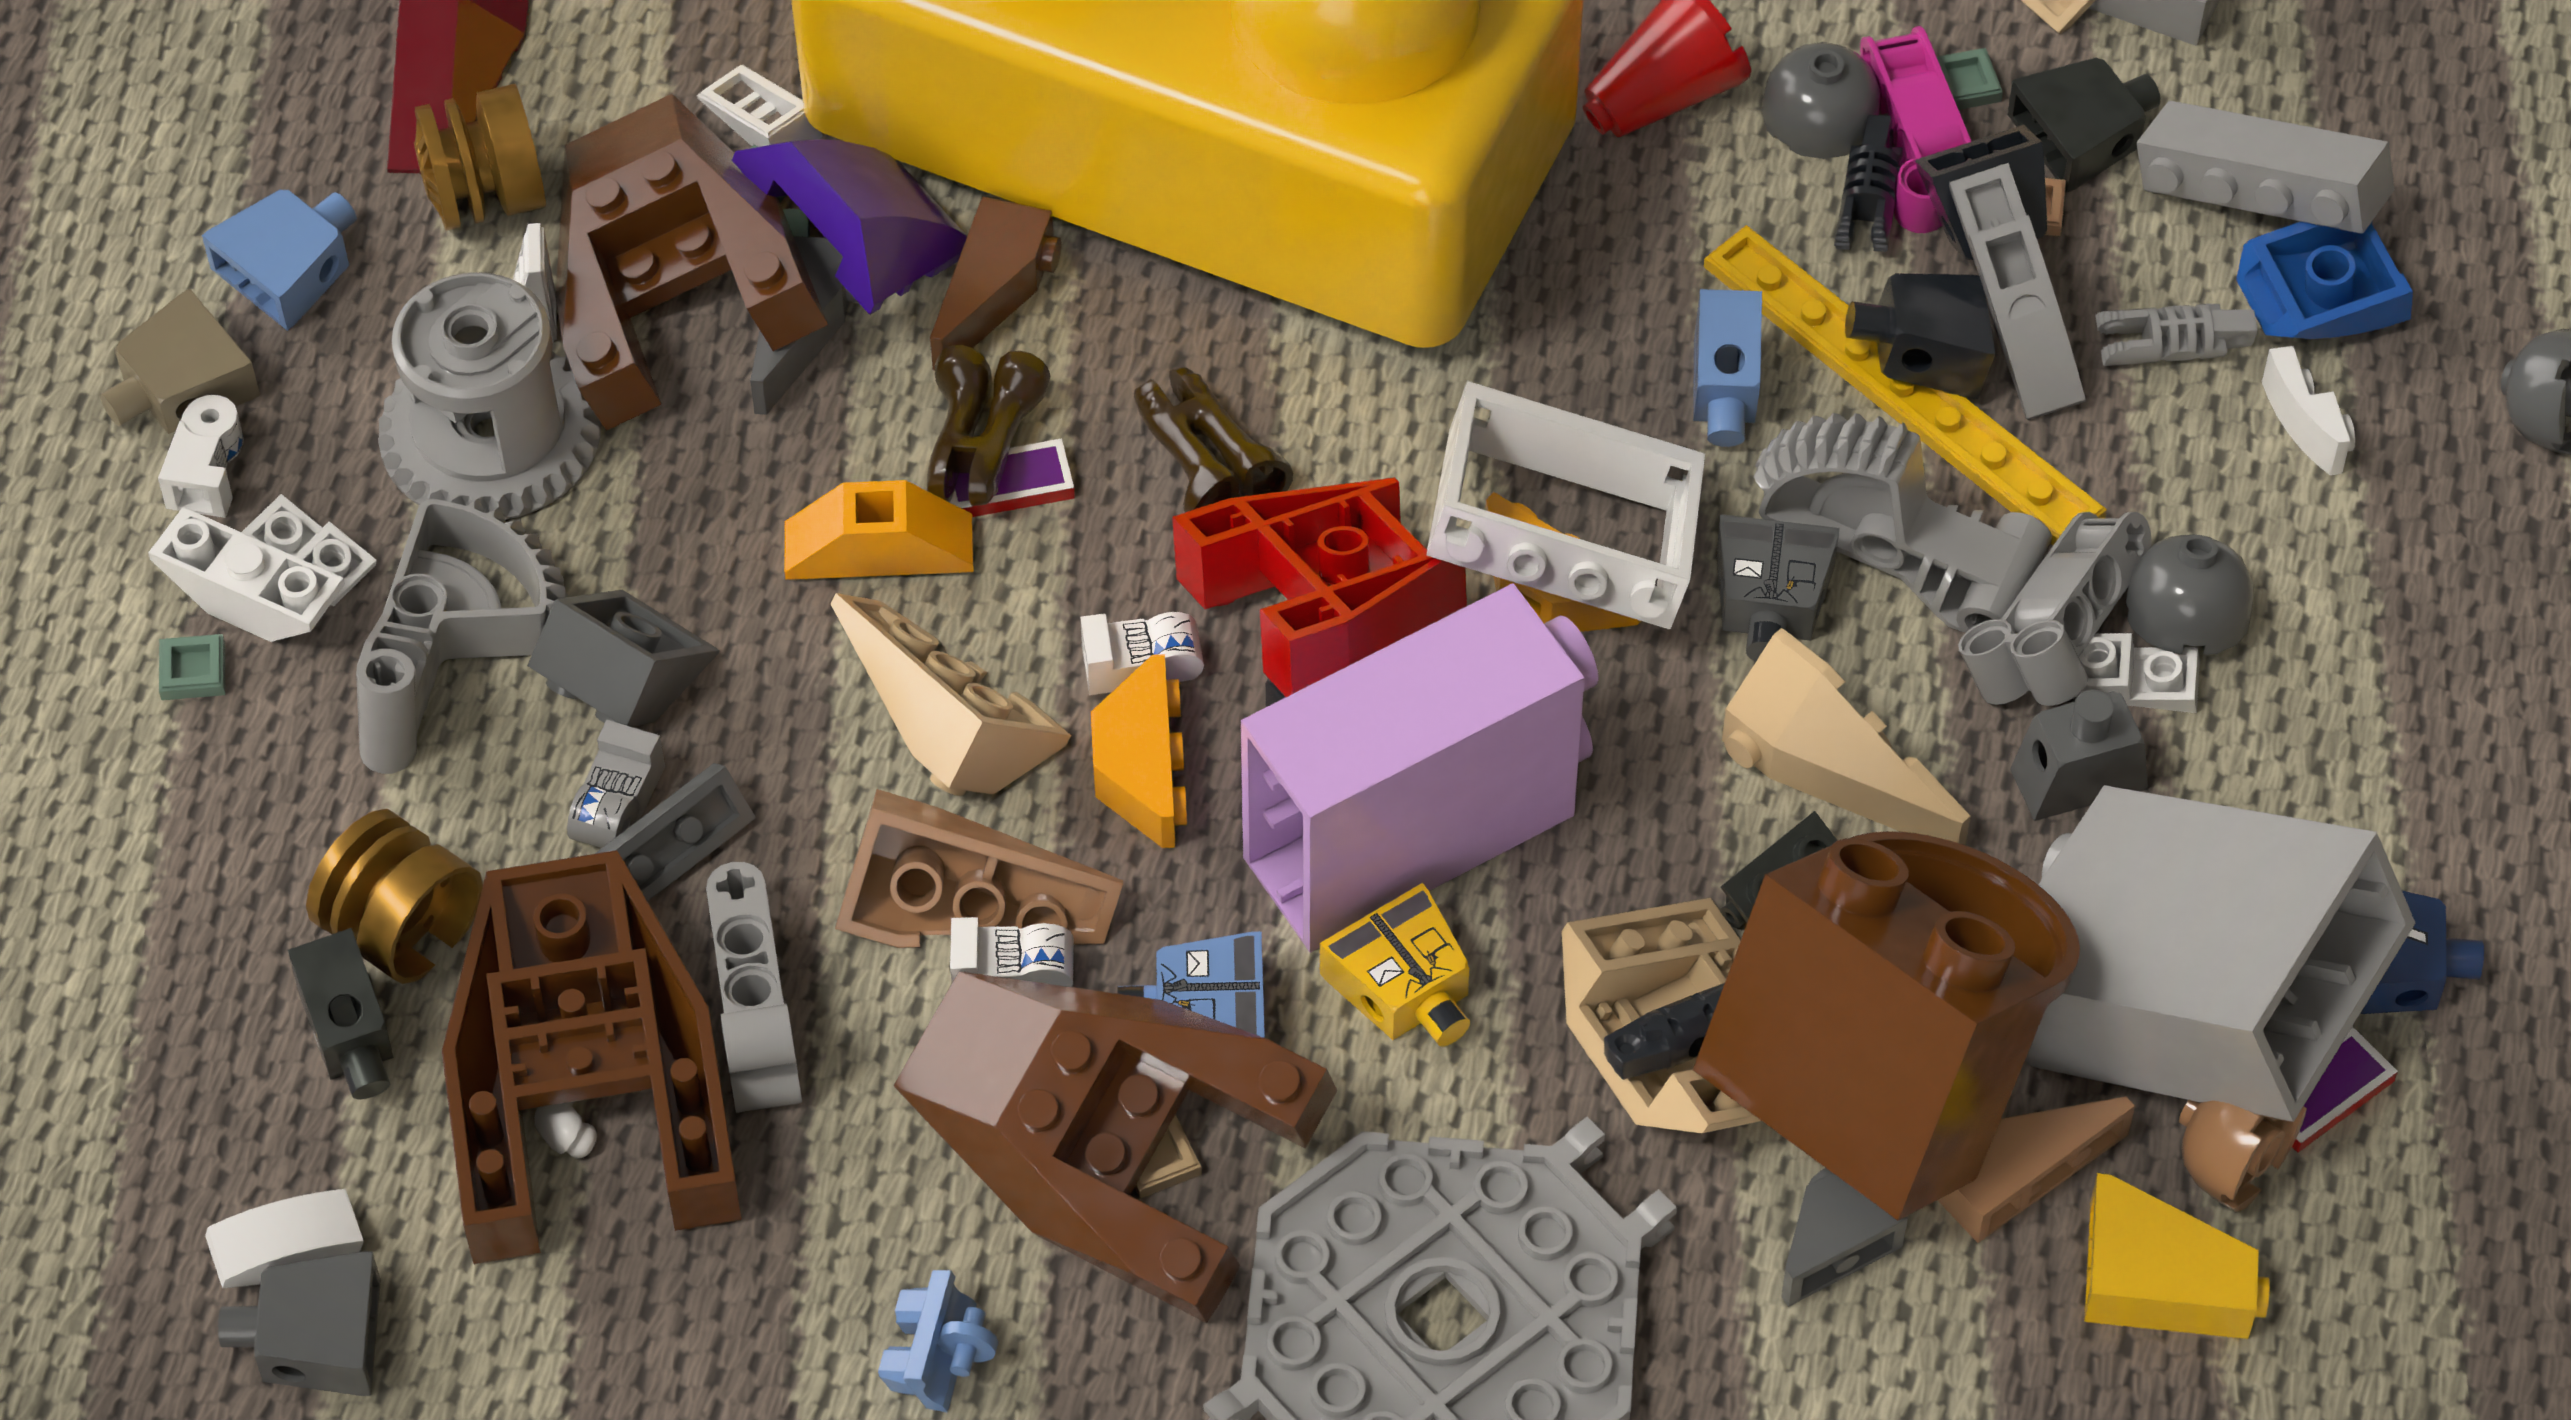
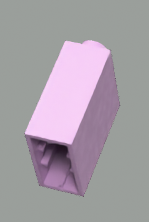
[1241,583,1598,952]

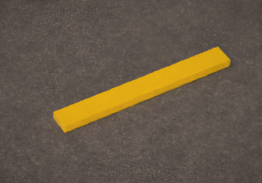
[1704,225,2107,545]

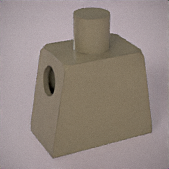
[100,288,260,434]

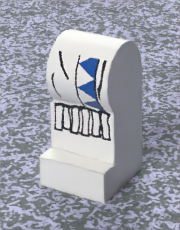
[158,395,244,518]
[1080,612,1204,696]
[950,918,1074,987]

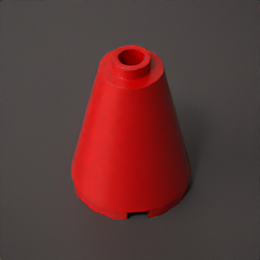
[1582,0,1752,137]

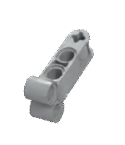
[1958,512,2151,706]
[706,862,802,1113]

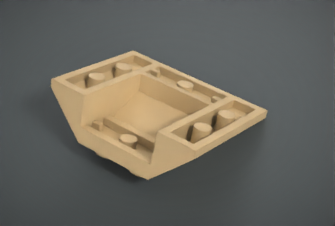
[1562,898,1761,1133]

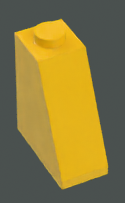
[2084,1173,2270,1339]

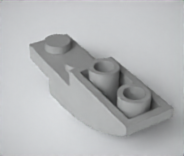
[1949,163,2086,420]

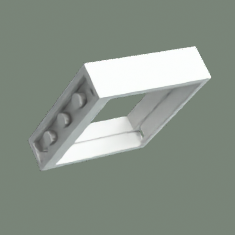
[1426,381,1705,629]

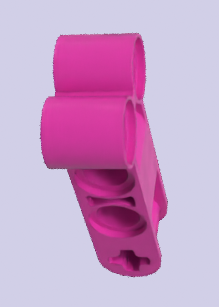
[1860,26,1972,233]

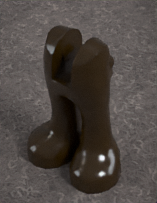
[927,345,1051,506]
[1134,367,1294,513]

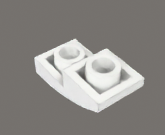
[2262,346,2355,475]
[241,494,376,606]
[2075,633,2200,713]
[205,1189,363,1288]

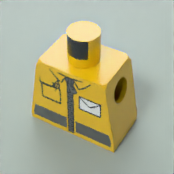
[1320,883,1470,1047]

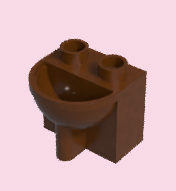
[1693,831,2080,1221]

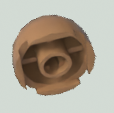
[2179,1100,2306,1212]

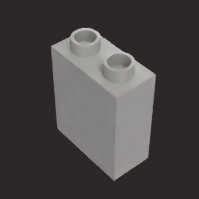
[2024,785,2415,1122]

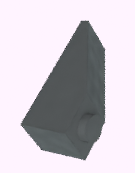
[750,236,857,415]

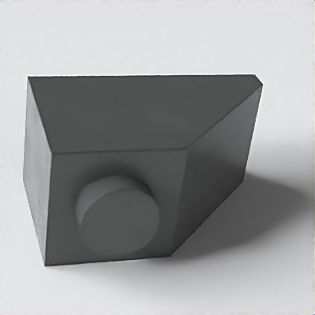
[1781,1168,1908,1307]

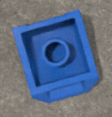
[2236,221,2413,339]

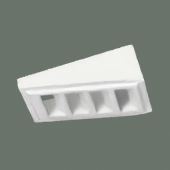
[697,65,823,147]
[513,223,557,343]

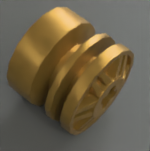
[414,84,546,231]
[306,809,483,984]

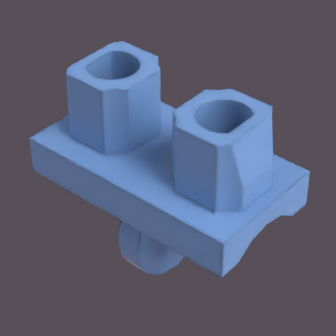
[878,1270,998,1412]

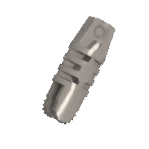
[2095,304,2258,366]

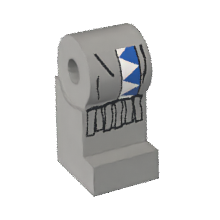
[567,720,665,848]

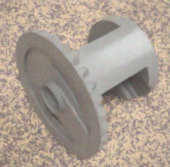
[378,272,601,520]

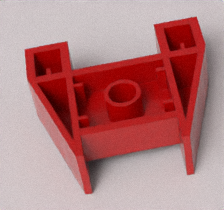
[1172,477,1467,697]

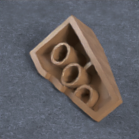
[835,789,1123,948]

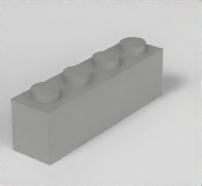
[2136,100,2394,234]

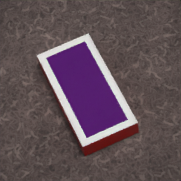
[950,438,1075,517]
[2292,1027,2398,1153]

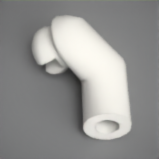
[534,1102,597,1159]

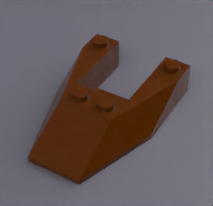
[556,94,828,431]
[442,850,742,1264]
[893,971,1338,1323]

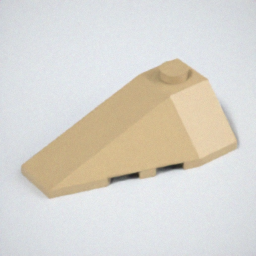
[831,593,1071,796]
[1722,628,1971,845]

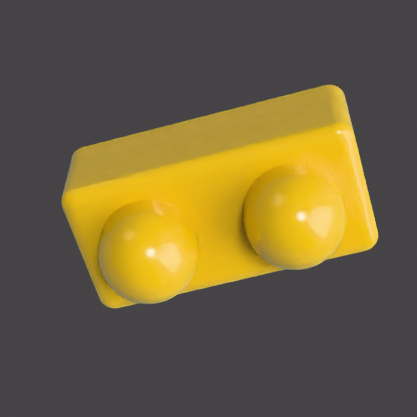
[791,0,1584,348]

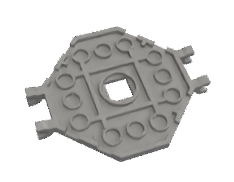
[1203,1117,1677,1420]

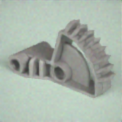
[1753,413,2052,633]
[356,498,568,774]

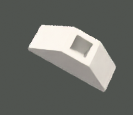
[148,507,345,642]

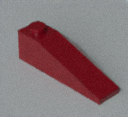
[387,0,530,174]

